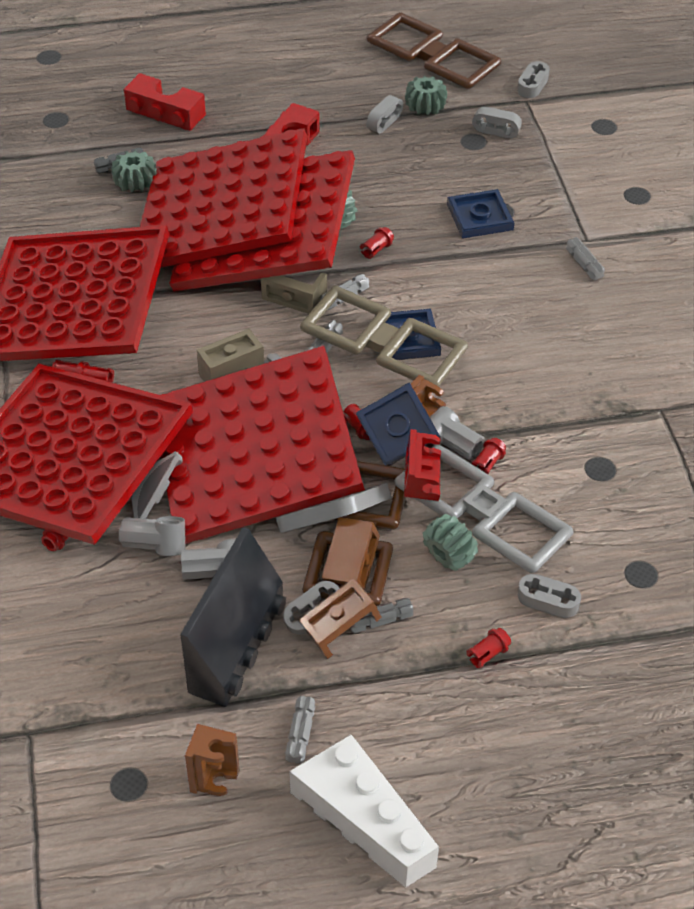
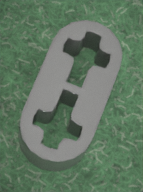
[517,61,550,98]
[366,95,404,134]
[472,107,522,138]
[517,574,581,618]
[284,581,339,634]

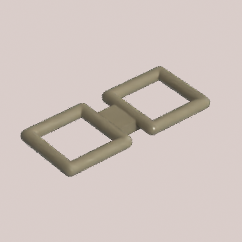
[300,286,468,386]

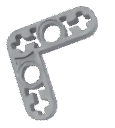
[275,483,392,533]

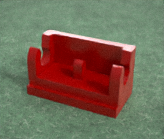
[404,429,441,501]

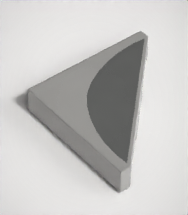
[131,451,183,519]

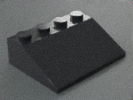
[180,527,286,707]

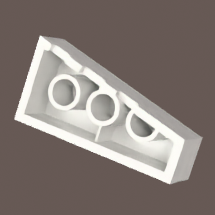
[290,735,439,888]

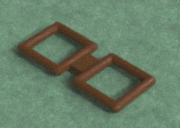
[367,12,502,89]
[302,461,406,606]

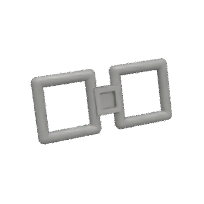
[395,444,574,573]

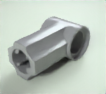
[429,406,485,461]
[119,516,185,556]
[181,539,236,579]

